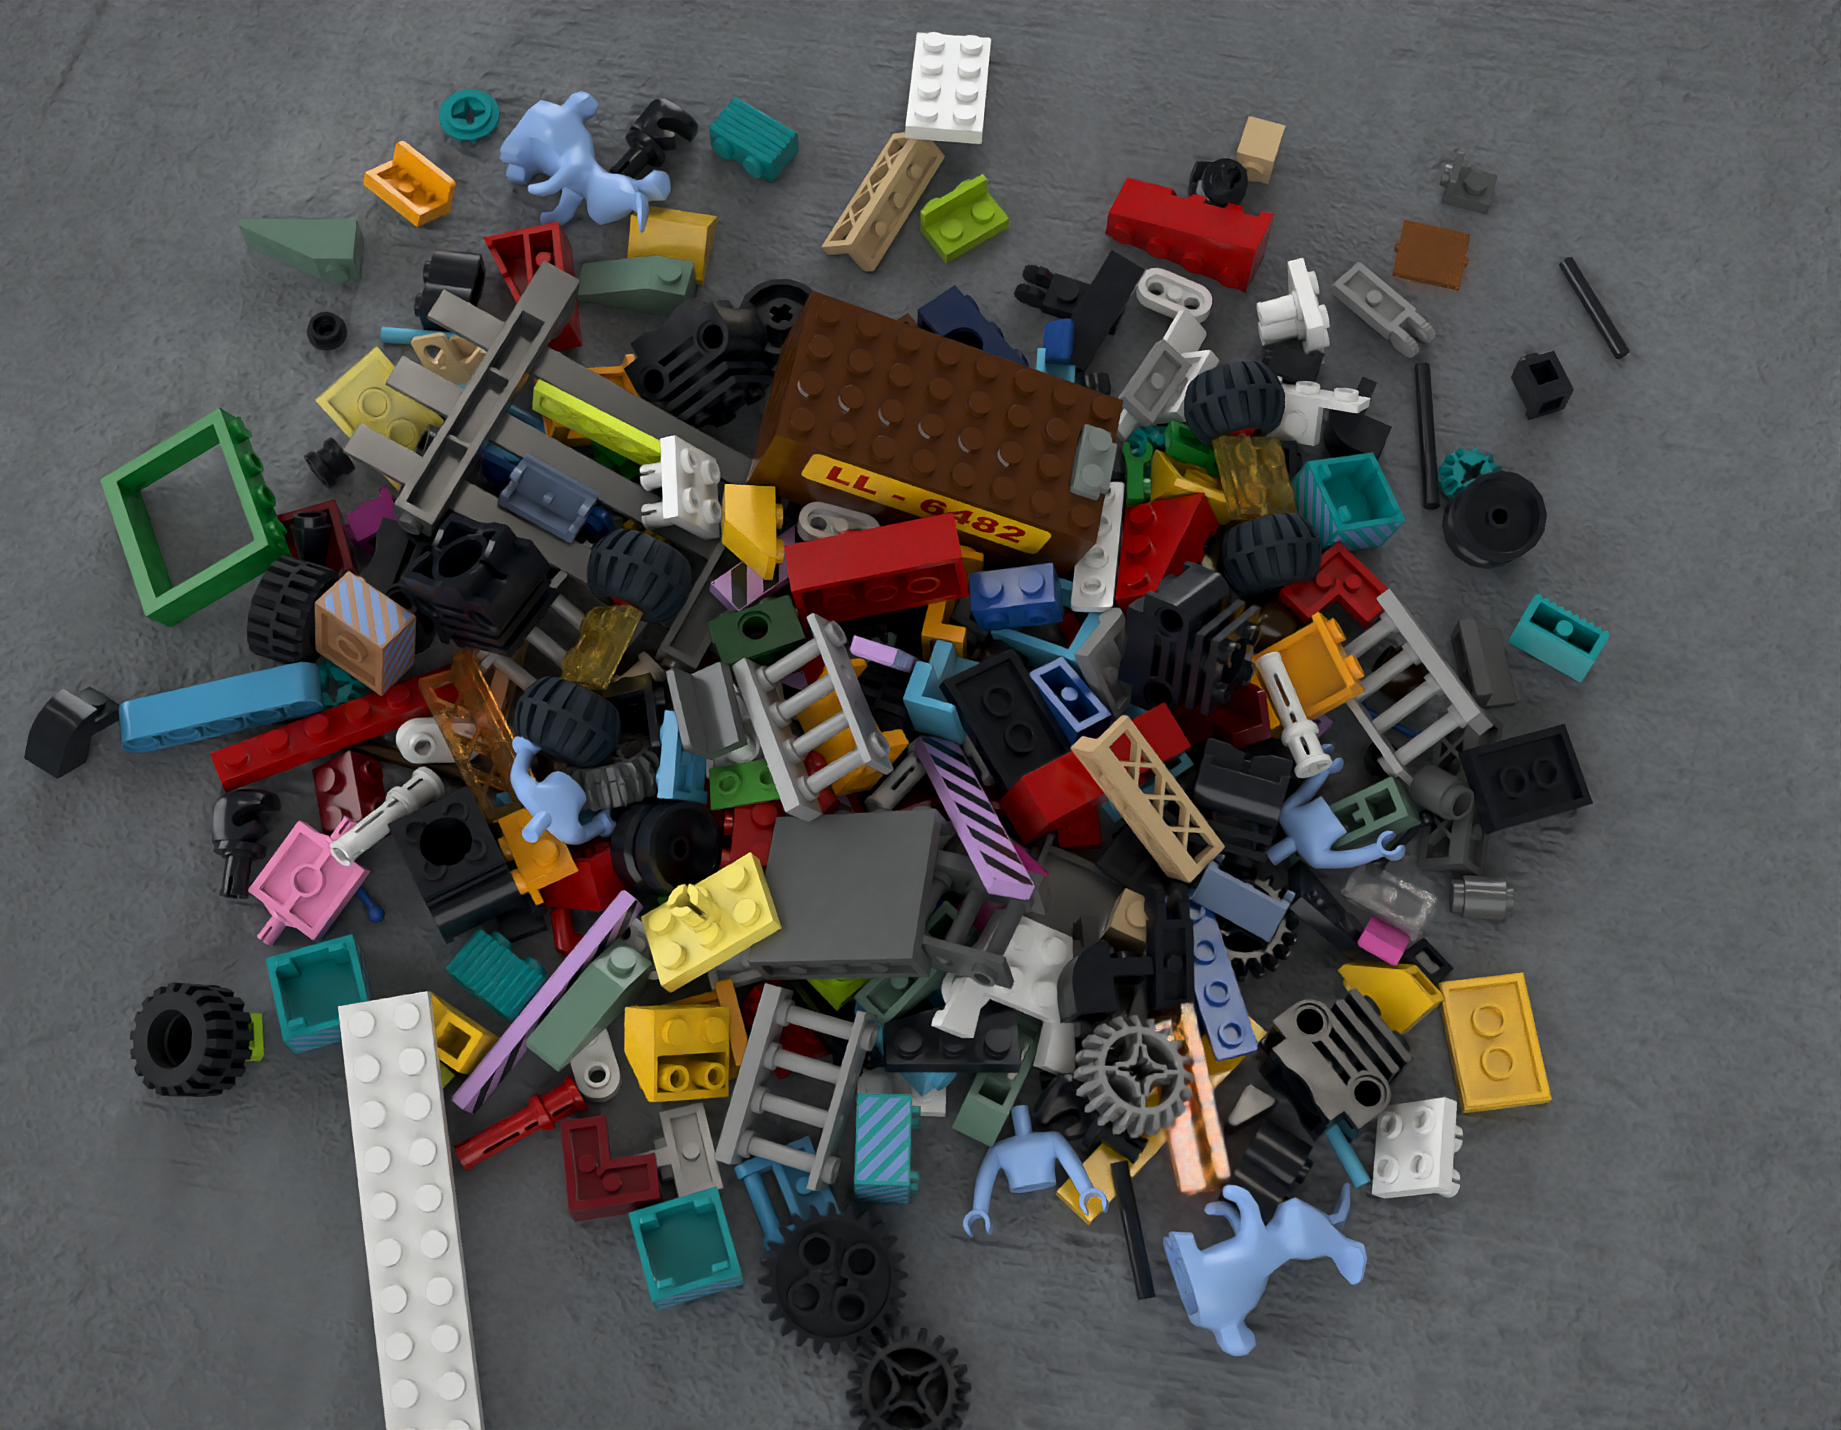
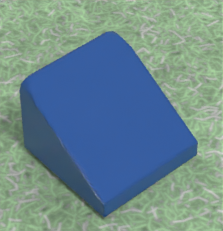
[1042,318,1075,365]

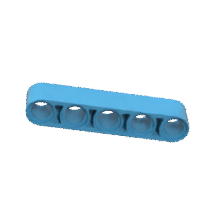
[118,662,323,753]

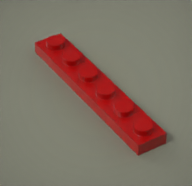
[210,664,469,793]

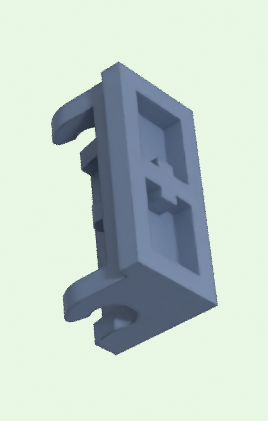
[497,453,600,544]
[1192,853,1296,942]

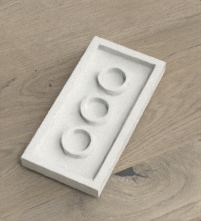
[905,32,991,144]

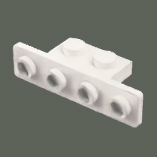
[1117,309,1219,443]
[1264,376,1370,446]
[1071,482,1125,612]

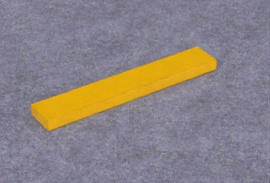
[1056,1016,1267,1225]

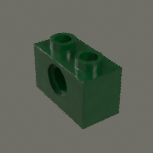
[707,594,806,682]

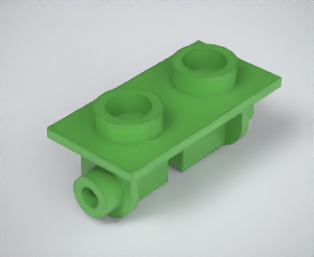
[709,759,780,811]

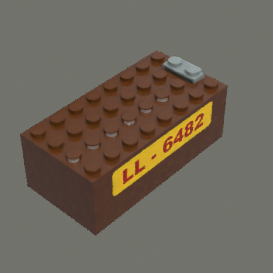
[746,291,1123,579]

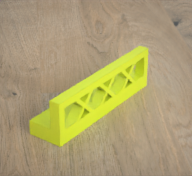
[532,379,661,465]

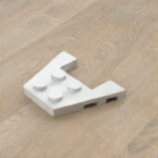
[931,909,1075,1076]

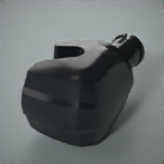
[610,99,698,179]
[1188,158,1248,209]
[212,789,281,899]
[1032,1073,1149,1165]

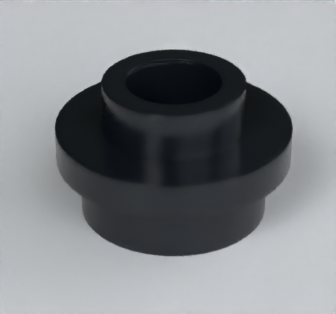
[307,312,347,351]

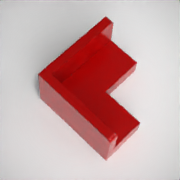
[1277,541,1388,629]
[539,835,633,911]

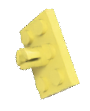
[315,346,444,491]
[641,852,782,993]

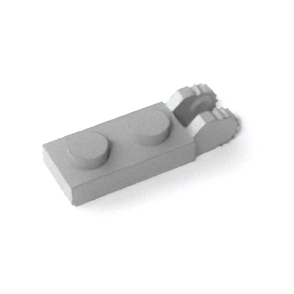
[1330,262,1436,359]

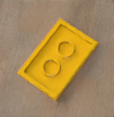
[1435,972,1552,1113]

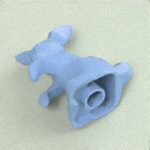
[500,91,671,233]
[1163,1183,1367,1356]

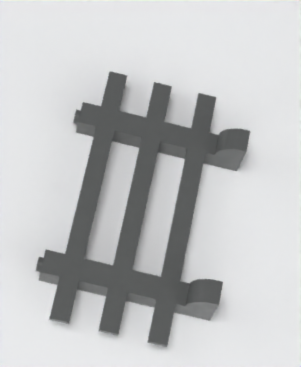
[343,260,805,674]

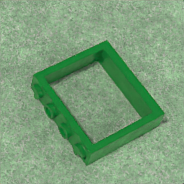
[100,408,291,627]

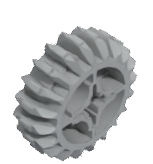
[1072,1015,1195,1138]

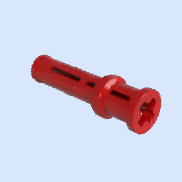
[453,1075,589,1171]

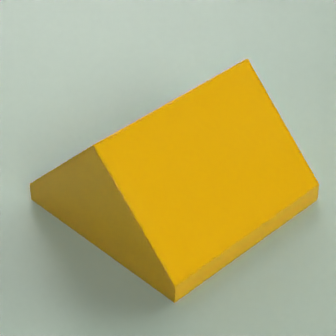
[627,206,718,285]
[1147,449,1249,525]

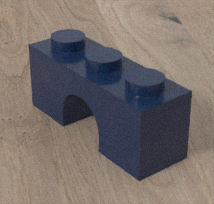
[917,285,1029,367]

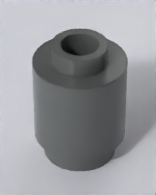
[1410,764,1474,820]
[1449,875,1514,920]

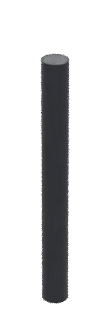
[1414,362,1440,510]

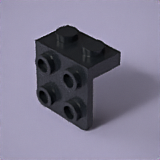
[601,673,675,761]

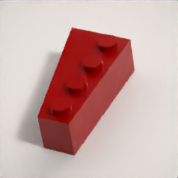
[1105,177,1275,293]

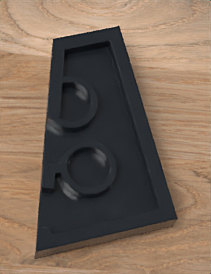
[882,999,1021,1073]

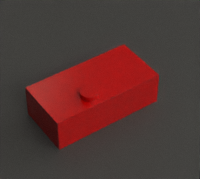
[784,512,970,629]
[999,702,1192,845]

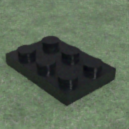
[939,648,1072,796]
[1458,724,1593,835]

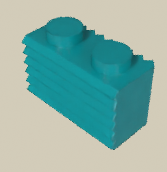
[709,97,799,183]
[1508,594,1610,683]
[445,928,548,1025]

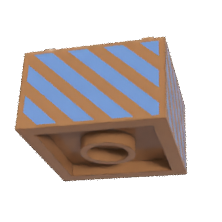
[315,571,416,696]

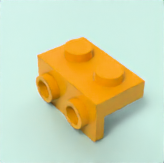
[363,141,456,227]
[497,807,578,906]

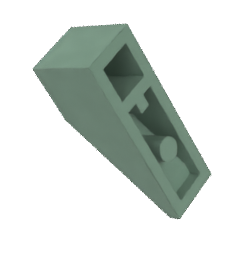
[239,219,364,283]
[577,255,697,317]
[1278,776,1422,866]
[854,900,982,1027]
[525,937,653,1072]
[952,1015,1042,1148]

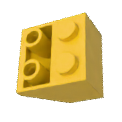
[624,1004,730,1102]

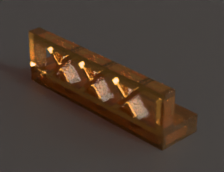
[418,649,536,825]
[1146,1002,1232,1196]

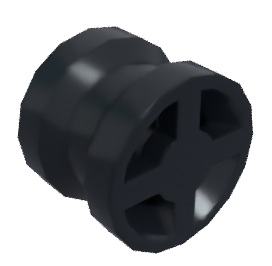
[304,437,355,489]

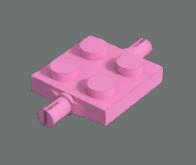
[248,816,371,946]

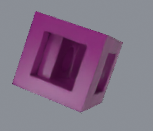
[344,486,398,557]

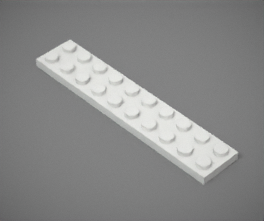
[338,991,485,1430]

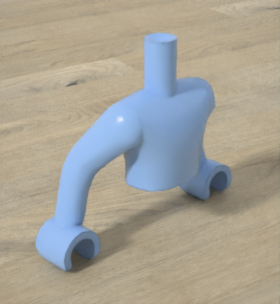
[510,736,616,845]
[1265,744,1406,869]
[963,1105,1109,1238]

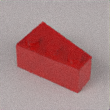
[483,221,582,351]
[1115,492,1219,619]

